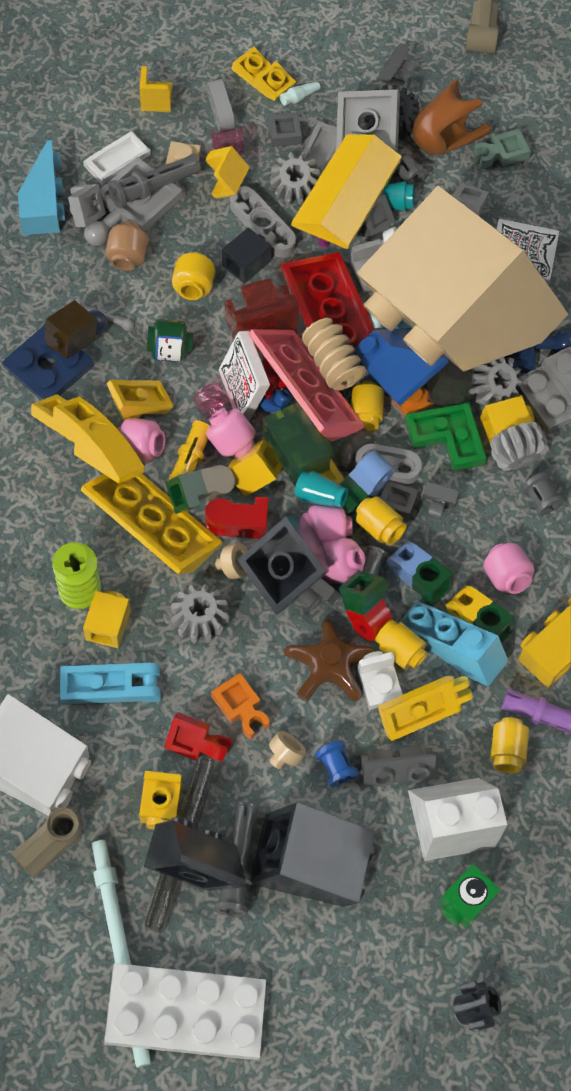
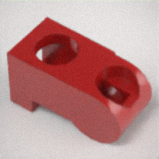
[205,497,269,539]

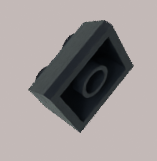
[237,516,329,615]
[144,818,246,891]

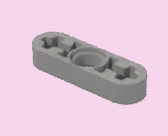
[230,186,296,257]

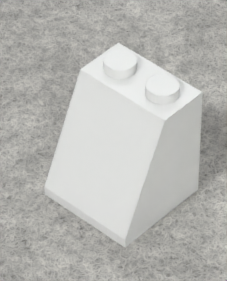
[0,694,91,816]
[408,778,508,861]

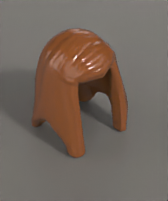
[412,79,491,155]

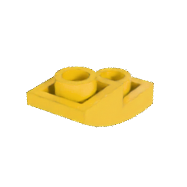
[231,46,296,101]

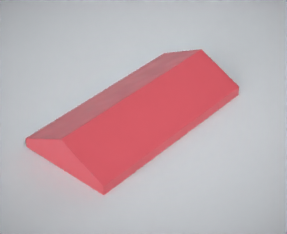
[249,329,365,442]

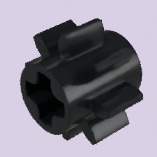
[453,980,502,1031]

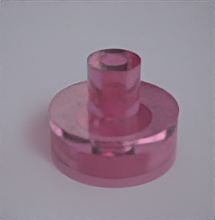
[193,383,228,415]

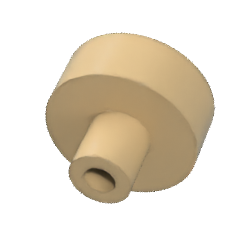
[215,543,248,579]
[269,731,307,769]

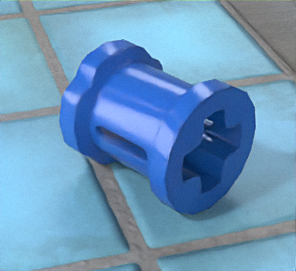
[315,740,359,787]

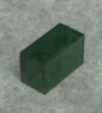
[263,402,333,486]

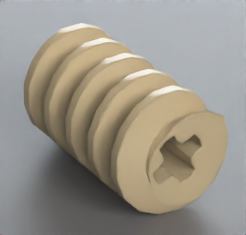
[302,317,367,391]

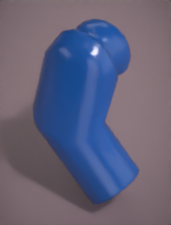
[258,389,293,413]

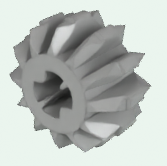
[270,151,322,206]
[466,357,524,405]
[490,422,549,471]
[170,583,229,644]

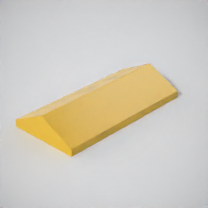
[291,134,402,249]
[81,474,223,575]

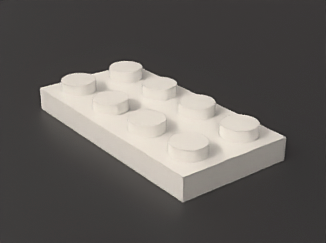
[104,963,266,1060]

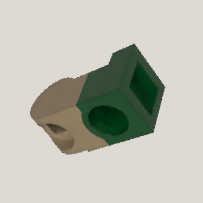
[165,465,235,514]

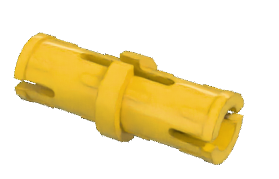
[169,420,210,480]

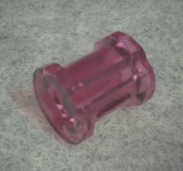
[211,127,244,155]

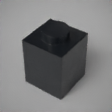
[222,227,271,284]

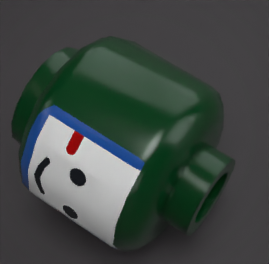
[147,319,193,362]

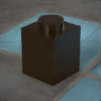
[44,300,97,359]

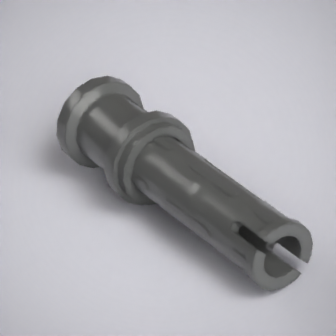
[108,154,201,208]
[214,802,259,917]

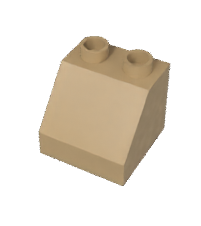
[357,186,568,372]

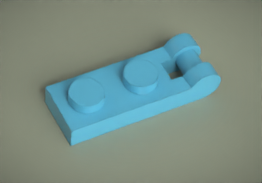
[60,663,161,705]

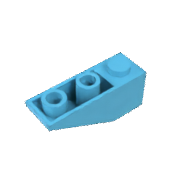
[18,140,65,235]
[399,601,508,686]

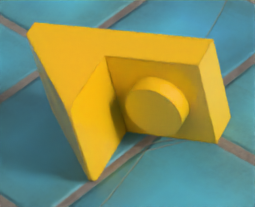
[107,380,174,421]

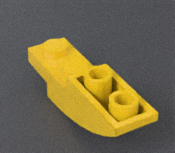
[31,394,145,484]

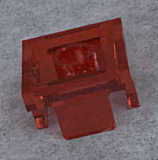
[225,279,299,350]

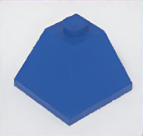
[353,328,449,406]

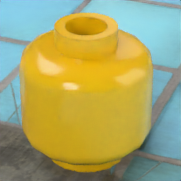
[172,252,215,300]

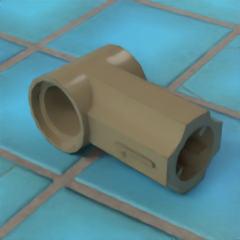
[465,0,498,54]
[11,807,83,879]

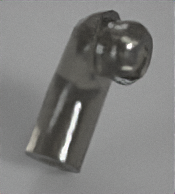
[337,429,375,472]

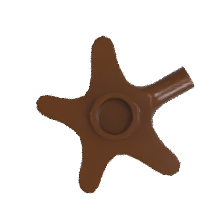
[284,618,376,702]

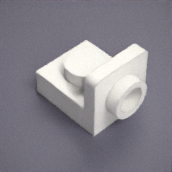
[357,651,403,710]

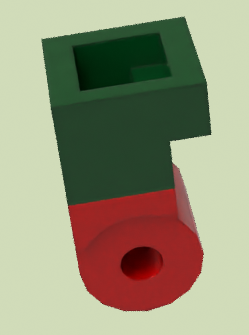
[339,570,393,642]

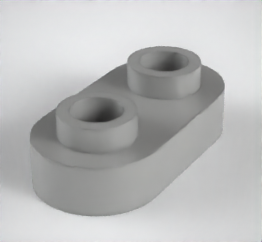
[355,444,422,485]

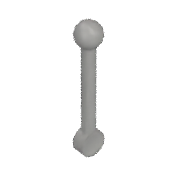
[75,299,134,331]

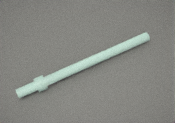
[91,840,151,1068]

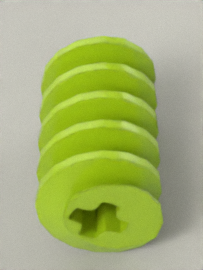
[52,542,102,609]

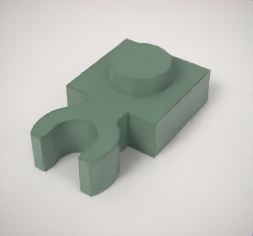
[473,129,531,168]

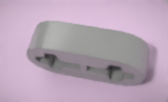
[206,79,235,132]

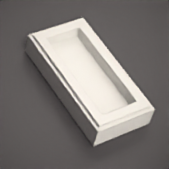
[83,131,150,185]

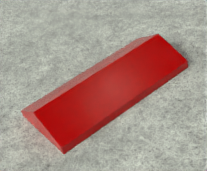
[280,252,375,366]

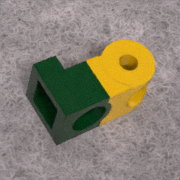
[446,585,514,644]

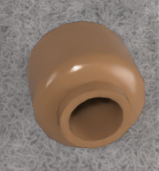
[105,221,149,271]

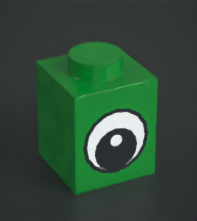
[439,864,501,929]

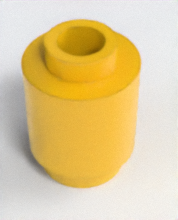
[351,381,385,431]
[356,496,407,546]
[375,619,428,670]
[490,717,529,774]

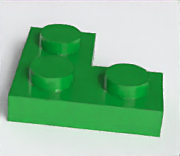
[405,403,486,471]

